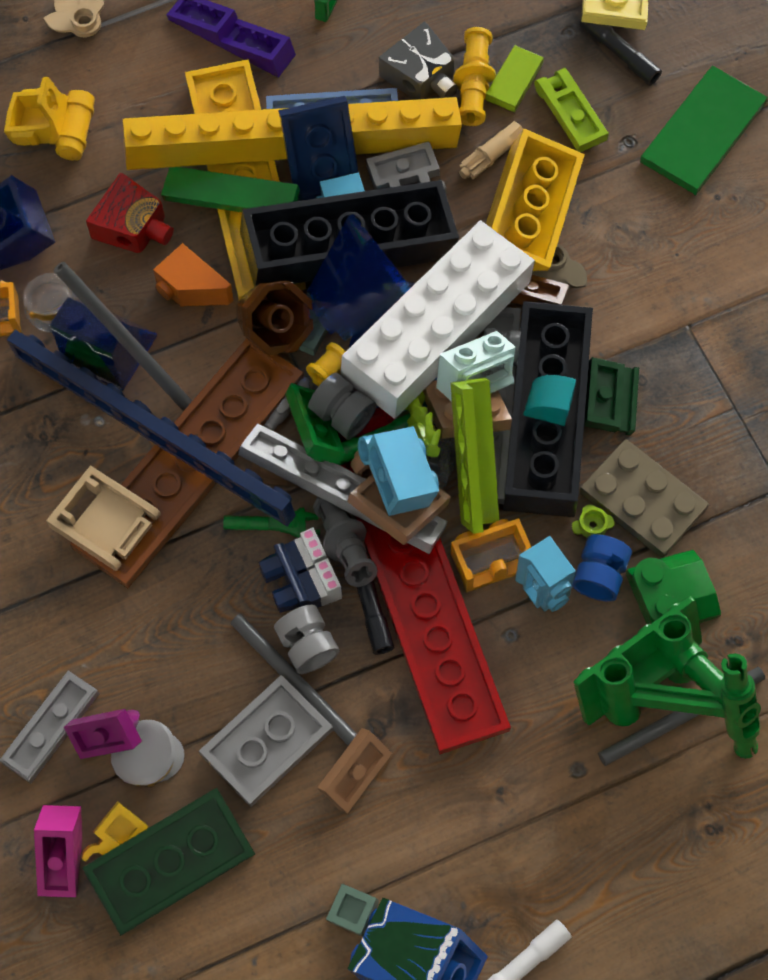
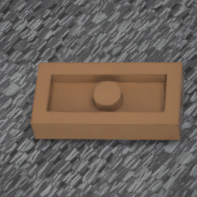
[317,728,392,813]

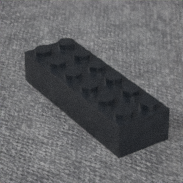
[240,180,459,287]
[503,301,593,517]

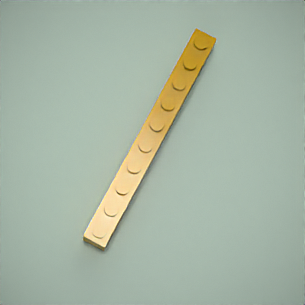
[123,97,462,170]

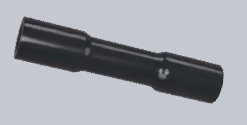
[579,21,662,86]
[356,547,395,655]

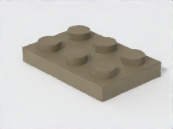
[579,439,709,558]

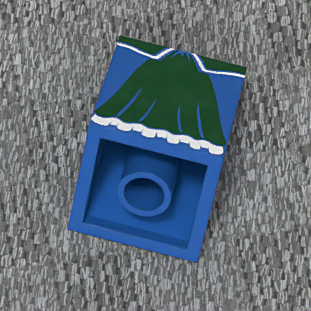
[347,898,488,980]

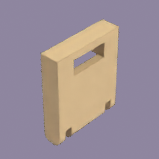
[46,465,161,571]

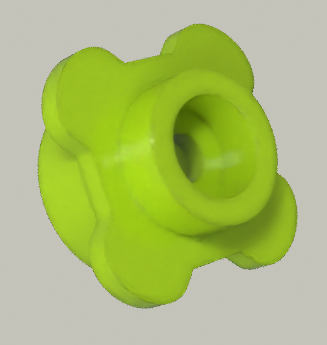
[572,504,614,538]

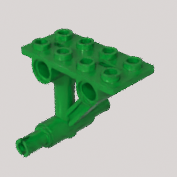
[574,596,761,759]

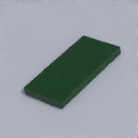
[82,788,255,936]

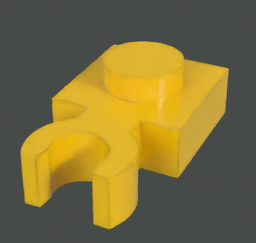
[81,801,148,862]

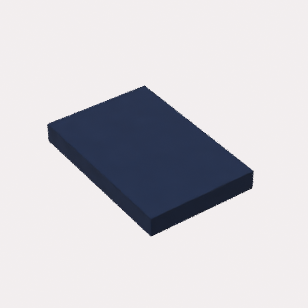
[279,96,358,201]

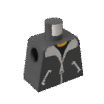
[379,21,458,100]

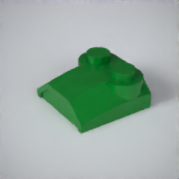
[626,550,721,625]

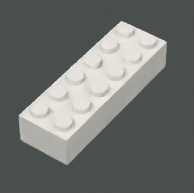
[341,220,535,419]

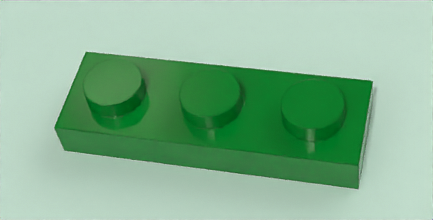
[285,383,345,465]

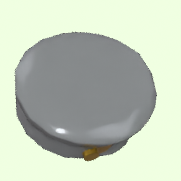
[111,720,184,787]

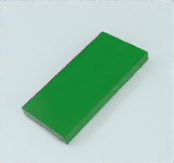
[640,65,768,195]

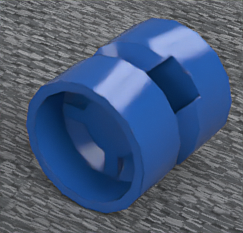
[572,534,632,602]

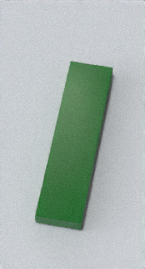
[161,167,300,212]

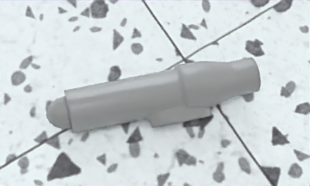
[264,377,309,431]

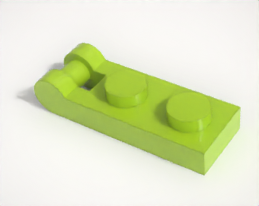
[534,68,609,152]

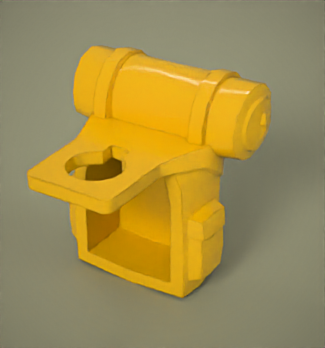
[4,77,95,161]

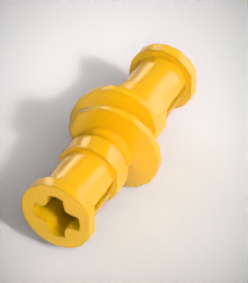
[453,27,496,126]

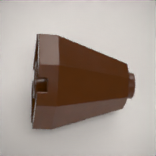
[236,281,314,356]

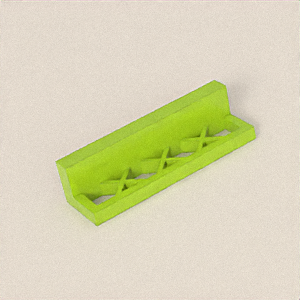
[450,378,499,534]

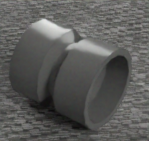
[308,373,377,440]

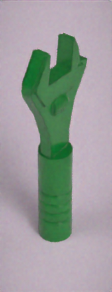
[223,507,320,538]

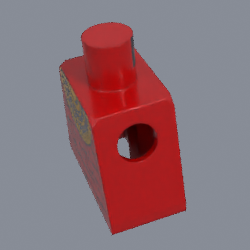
[86,172,174,253]

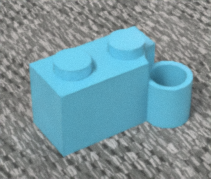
[358,426,439,516]

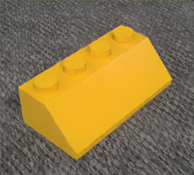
[486,128,585,271]

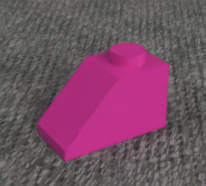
[34,805,82,897]

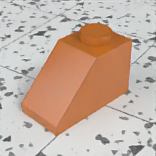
[153,243,234,306]

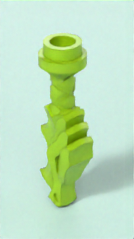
[405,391,441,457]

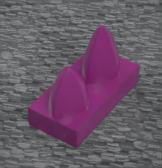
[64,709,142,759]

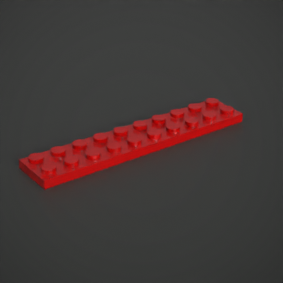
[337,407,511,755]

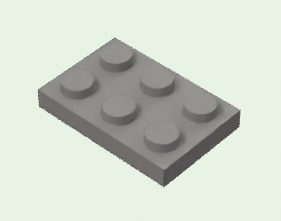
[199,675,333,807]

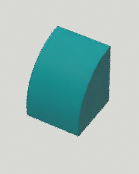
[523,375,576,426]

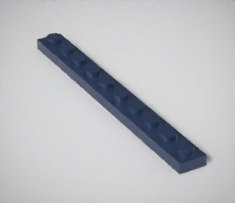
[6,329,296,527]

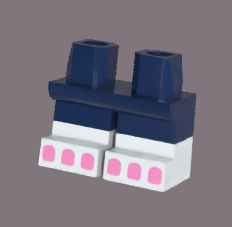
[258,527,342,613]

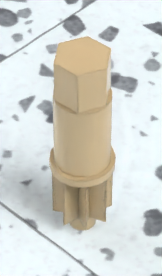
[459,121,523,180]

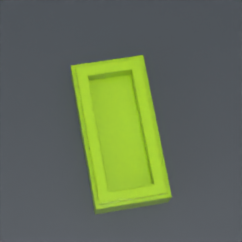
[485,45,544,113]

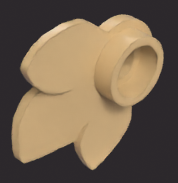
[44,0,104,37]

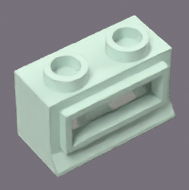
[436,331,516,402]

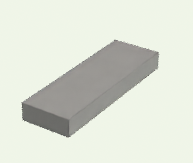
[0,670,99,784]

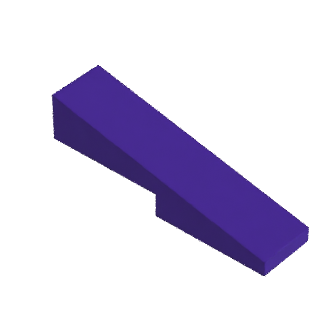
[166,0,296,78]

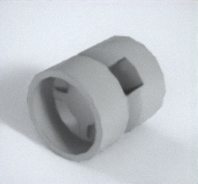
[274,604,340,674]

